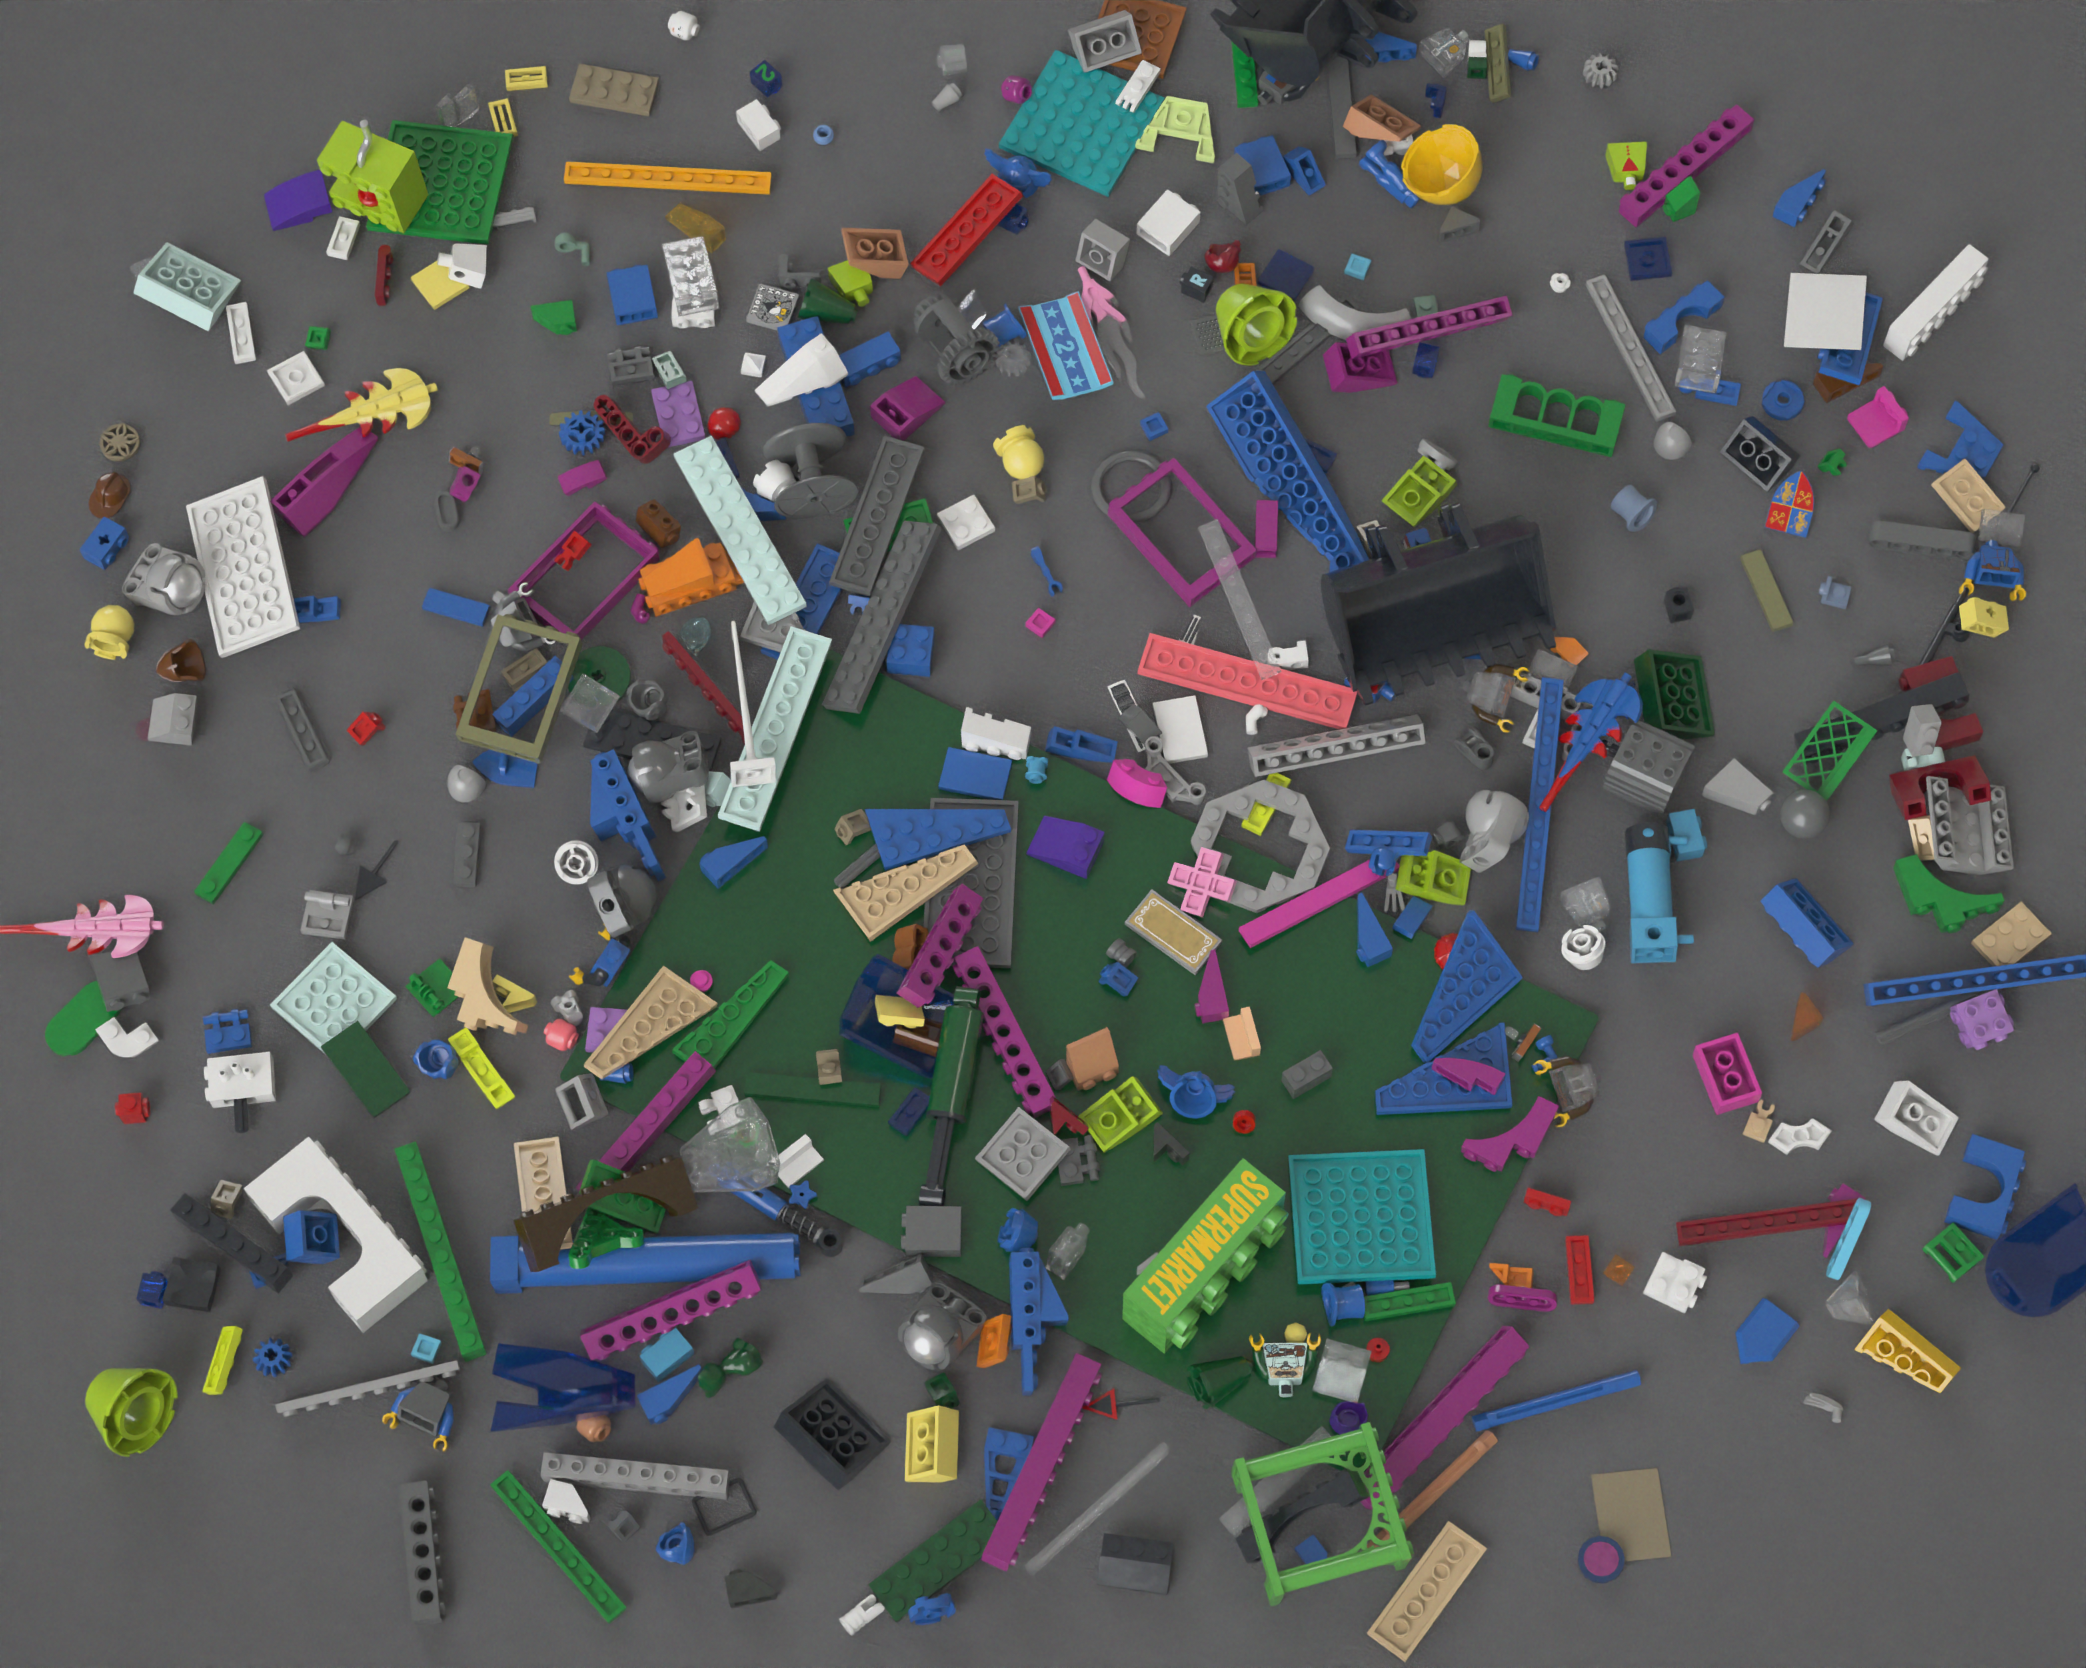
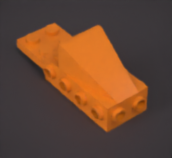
[638,538,744,617]

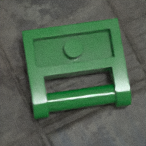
[1922,1223,1985,1284]

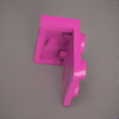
[1847,386,1909,448]

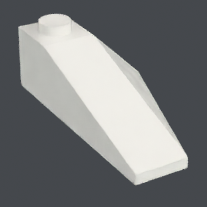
[755,333,848,406]

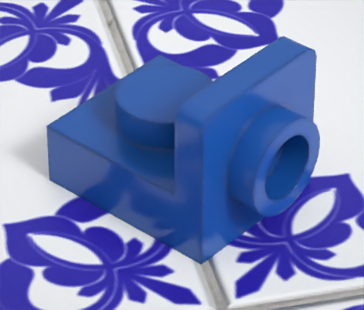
[1099,962,1138,997]

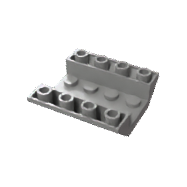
[1926,776,2014,875]

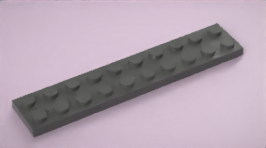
[822,521,942,713]

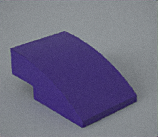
[264,170,332,231]

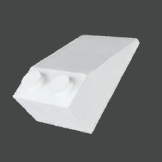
[1874,1081,1959,1156]

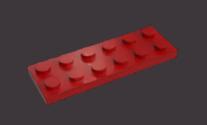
[910,174,1023,287]

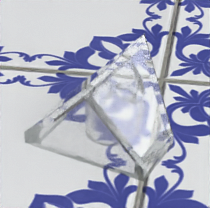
[1824,1271,1874,1325]

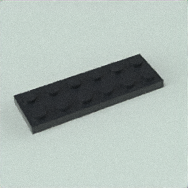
[583,706,721,771]

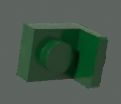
[924,1372,960,1409]

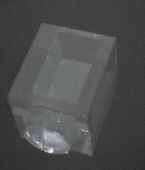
[936,43,967,75]

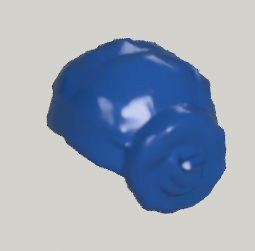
[413,1039,459,1079]

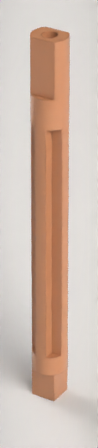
[1367,1430,1498,1548]

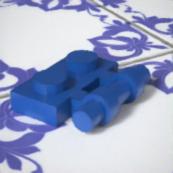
[203,1009,252,1054]

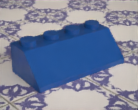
[1760,878,1854,968]

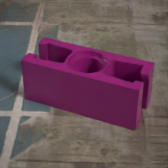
[1255,500,1278,558]

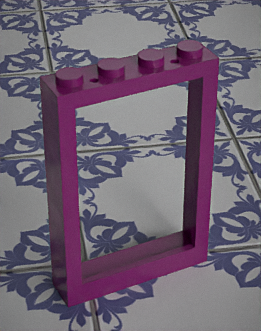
[1108,458,1257,608]
[508,501,660,645]

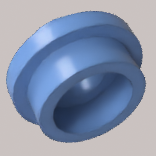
[813,125,834,145]

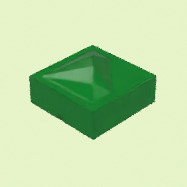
[305,326,331,350]

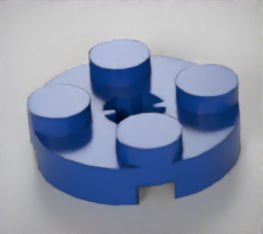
[908,1593,956,1625]

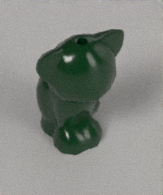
[698,1338,763,1398]

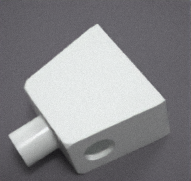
[437,244,487,288]

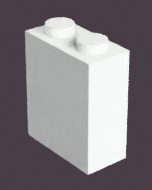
[1137,189,1200,256]

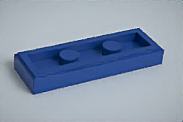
[422,588,490,627]

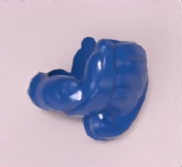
[656,1522,695,1565]

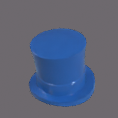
[982,303,1027,347]
[1321,1283,1365,1326]

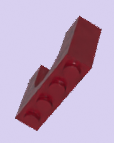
[1899,656,1983,751]
[1889,755,1992,820]

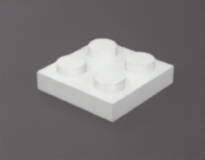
[937,495,995,550]

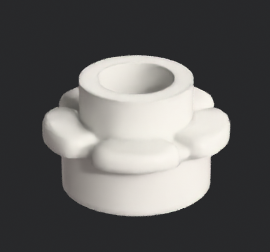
[1550,273,1571,293]

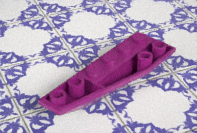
[270,427,378,538]

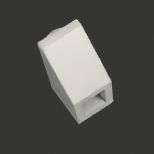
[542,1479,590,1524]

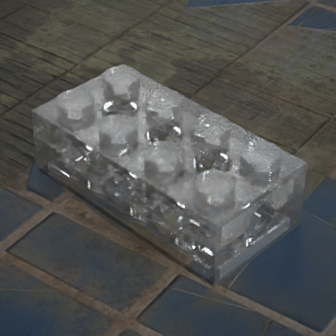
[662,236,720,317]

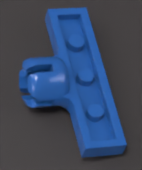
[1345,830,1432,876]

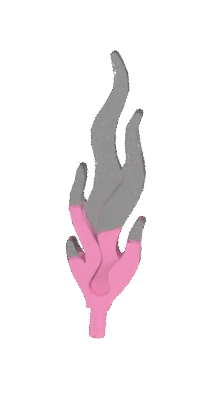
[1078,266,1145,399]

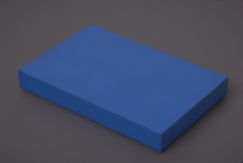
[938,747,1012,800]

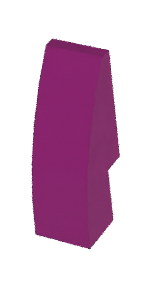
[1432,1058,1506,1095]

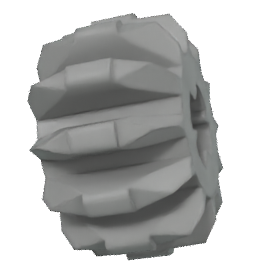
[1583,53,1618,89]

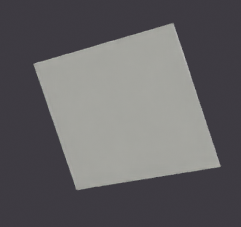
[1784,273,1867,350]

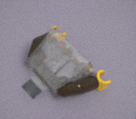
[1463,664,1529,732]
[1533,1056,1601,1127]

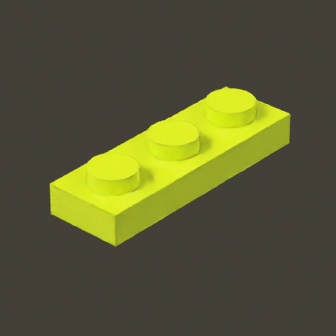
[1241,773,1291,836]
[202,1326,243,1395]

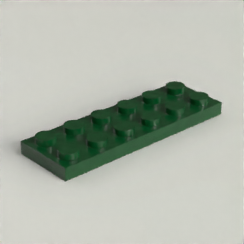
[868,1499,998,1623]

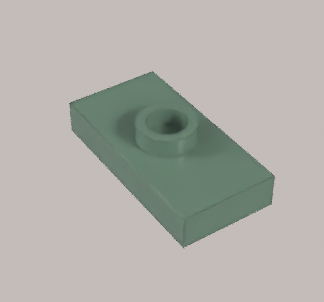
[651,351,687,389]

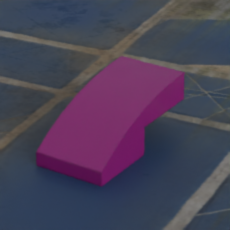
[558,460,608,497]

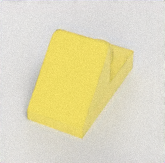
[492,974,537,1013]

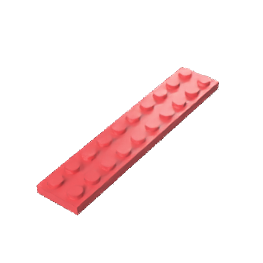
[1138,633,1358,730]

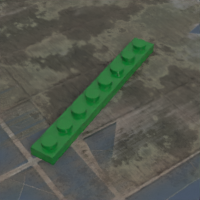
[490,1470,627,1624]

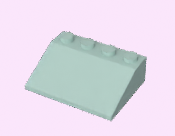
[134,242,241,331]

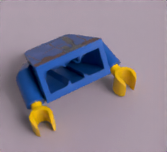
[1959,540,2026,601]

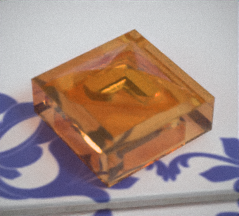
[1602,1254,1635,1286]

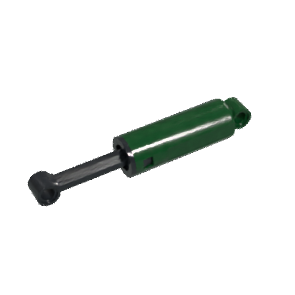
[919,986,984,1206]

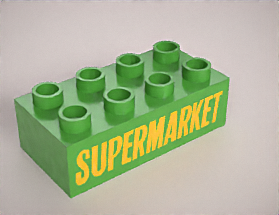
[1122,1158,1289,1354]

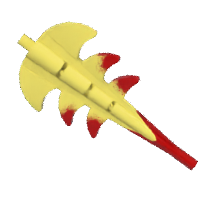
[285,368,438,442]

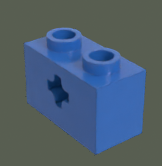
[80,516,129,570]

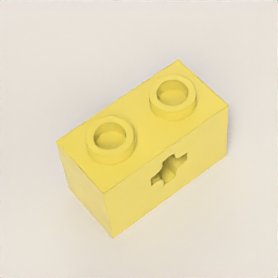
[1959,597,2009,638]

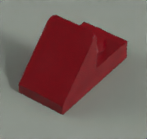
[1050,1096,1089,1135]

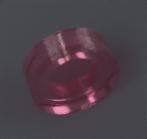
[135,719,151,741]

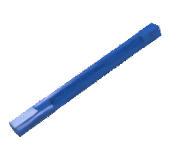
[1472,1370,1641,1432]

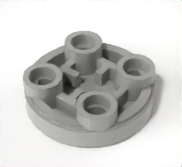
[1417,439,1458,470]

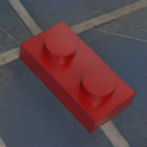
[1523,1188,1571,1216]

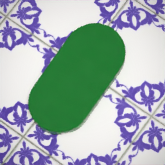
[45,981,121,1056]

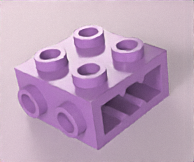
[1950,989,2014,1050]

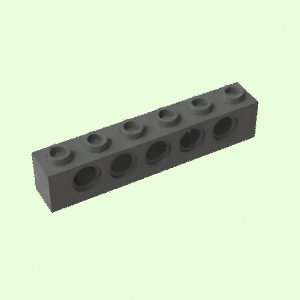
[399,1480,446,1626]

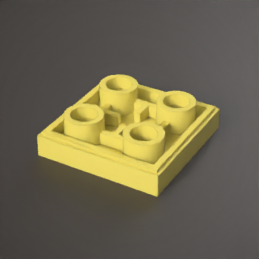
[411,260,469,310]
[875,995,925,1028]

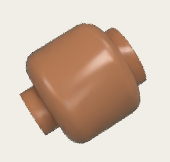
[577,1408,611,1442]

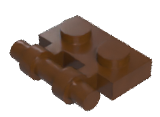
[453,689,497,732]

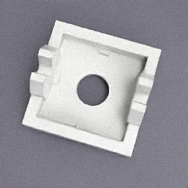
[661,785,707,832]

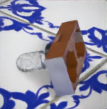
[449,446,483,475]
[1505,1024,1541,1062]

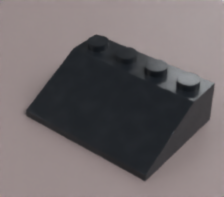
[773,1378,891,1491]

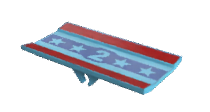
[1018,291,1113,400]

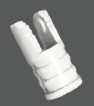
[839,1594,885,1636]

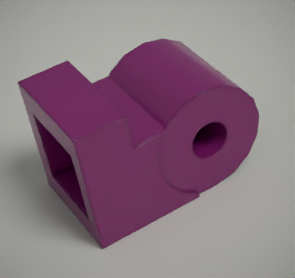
[450,466,481,502]

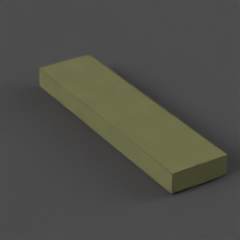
[1485,23,1511,103]
[1740,549,1793,632]

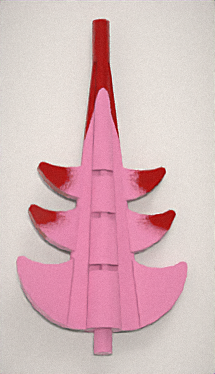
[0,895,164,958]

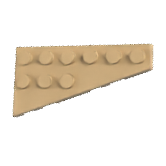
[833,845,978,942]
[584,966,718,1079]

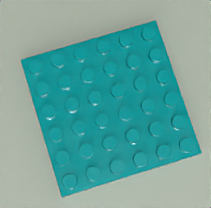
[999,49,1165,197]
[1288,1149,1436,1284]

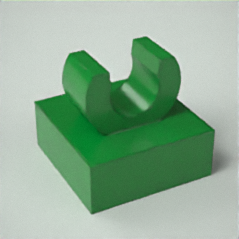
[1817,449,1847,476]

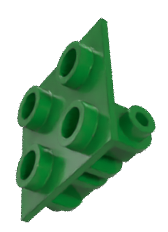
[405,958,458,1018]

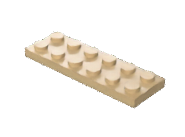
[514,1137,573,1250]
[1367,1521,1487,1662]

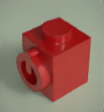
[115,1093,151,1124]

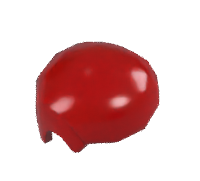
[707,407,741,440]

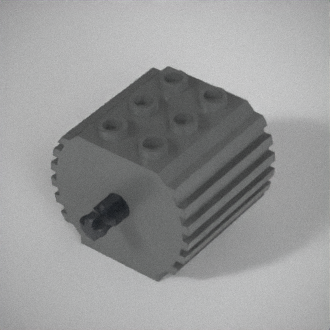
[1602,720,1696,816]

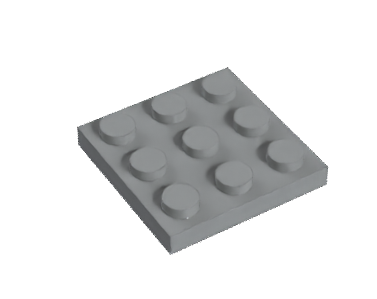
[975,1107,1071,1201]

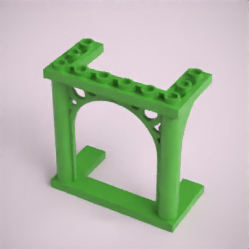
[1231,1422,1414,1606]

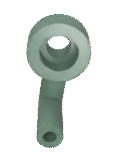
[555,233,590,266]

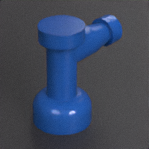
[1531,1035,1558,1072]

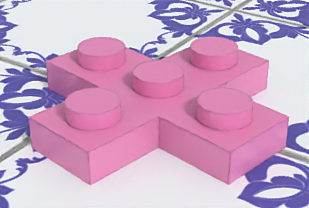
[1168,847,1237,917]

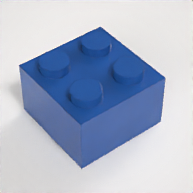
[886,624,935,677]

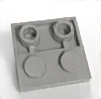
[301,890,354,940]

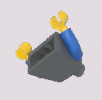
[382,1380,454,1452]

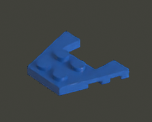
[1917,401,2004,480]

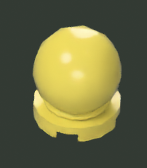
[993,425,1044,480]
[84,605,134,660]

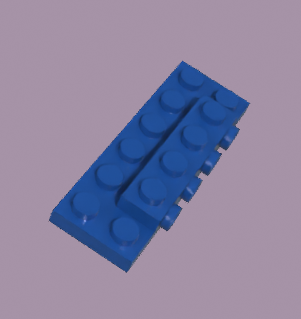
[1817,292,1883,385]

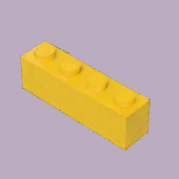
[1854,1309,1961,1393]

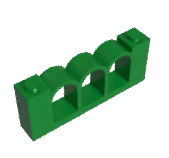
[1488,374,1625,458]

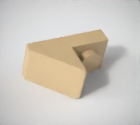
[1908,815,1934,860]

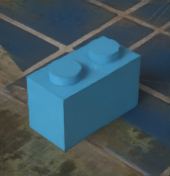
[1666,809,1707,862]
[640,1328,694,1383]

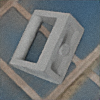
[555,1073,609,1130]

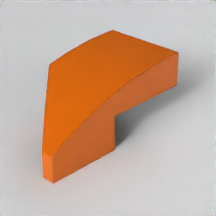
[1550,637,1589,669]
[1489,1263,1534,1288]

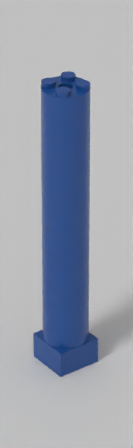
[490,1233,801,1294]

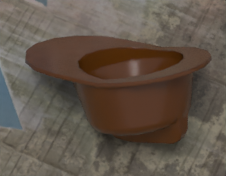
[88,471,131,519]

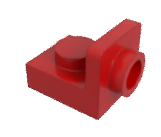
[347,711,386,746]

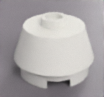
[753,460,796,502]
[554,841,598,884]
[1561,925,1605,970]

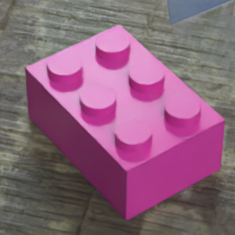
[1692,1033,1762,1115]

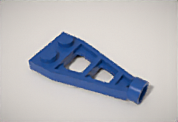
[984,1427,1034,1521]

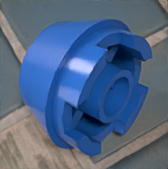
[997,1208,1038,1252]

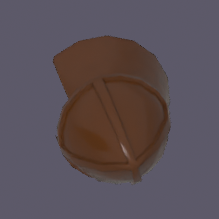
[156,638,206,682]

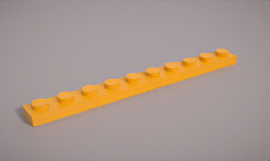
[564,162,772,194]

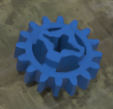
[559,410,606,455]

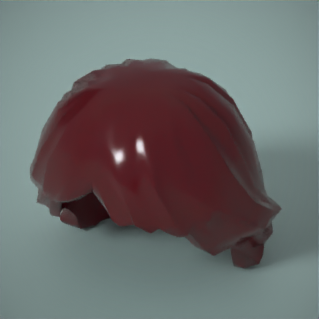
[1204,240,1241,273]

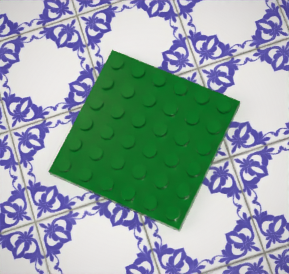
[366,120,514,245]

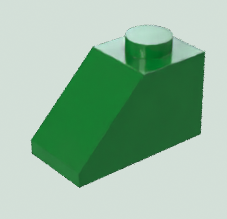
[1663,176,1700,222]
[531,300,577,335]

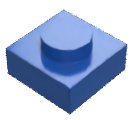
[1140,412,1169,441]

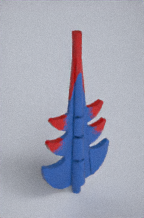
[1539,673,1643,812]

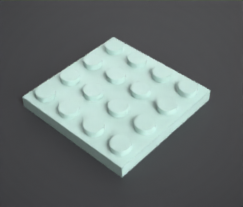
[270,942,397,1054]

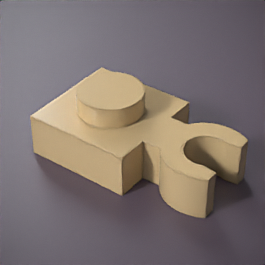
[1743,1100,1775,1143]

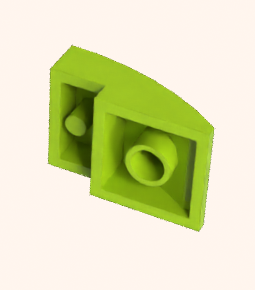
[1382,456,1458,527]
[1395,850,1471,906]
[1079,1076,1163,1152]

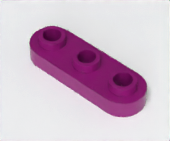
[1488,1284,1557,1312]

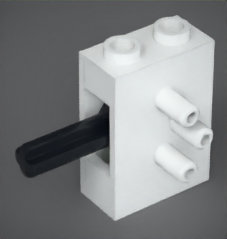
[204,1052,276,1133]

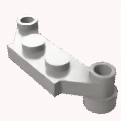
[1144,736,1206,805]

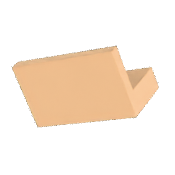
[1223,1007,1261,1061]

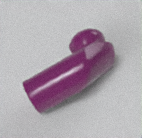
[630,593,650,624]

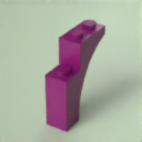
[1461,1096,1559,1172]

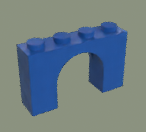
[1944,1134,2026,1240]

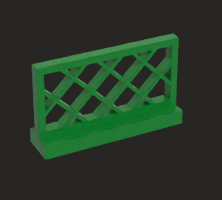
[1783,701,1877,801]

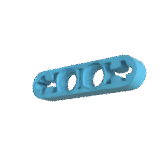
[1826,1198,1871,1280]

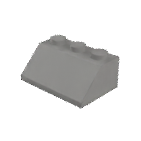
[1068,10,1142,72]

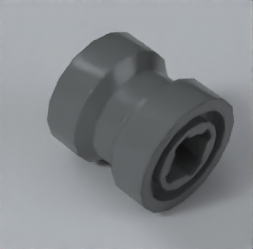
[1106,938,1137,968]

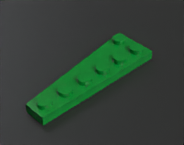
[672,960,789,1069]

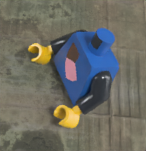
[569,924,631,987]

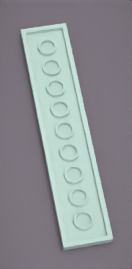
[674,436,807,625]
[718,626,832,831]

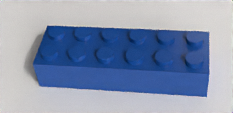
[777,316,855,437]

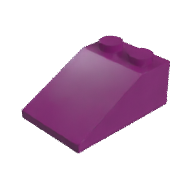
[1323,342,1397,393]

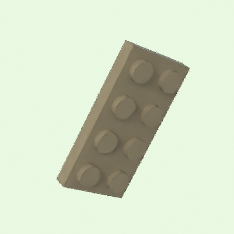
[569,64,659,116]

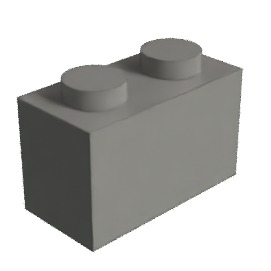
[1903,704,1941,756]

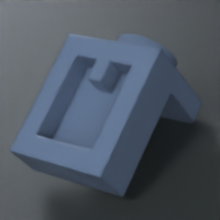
[1818,576,1851,609]

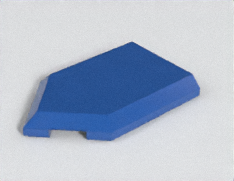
[1735,1298,1800,1364]

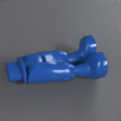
[1359,140,1420,209]

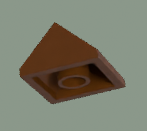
[893,1017,943,1057]

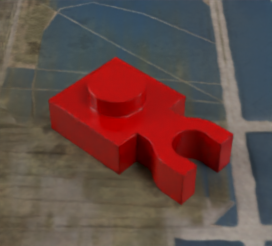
[554,530,592,572]

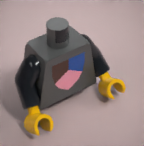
[1257,65,1319,105]

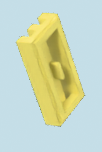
[505,66,548,91]
[488,98,518,137]

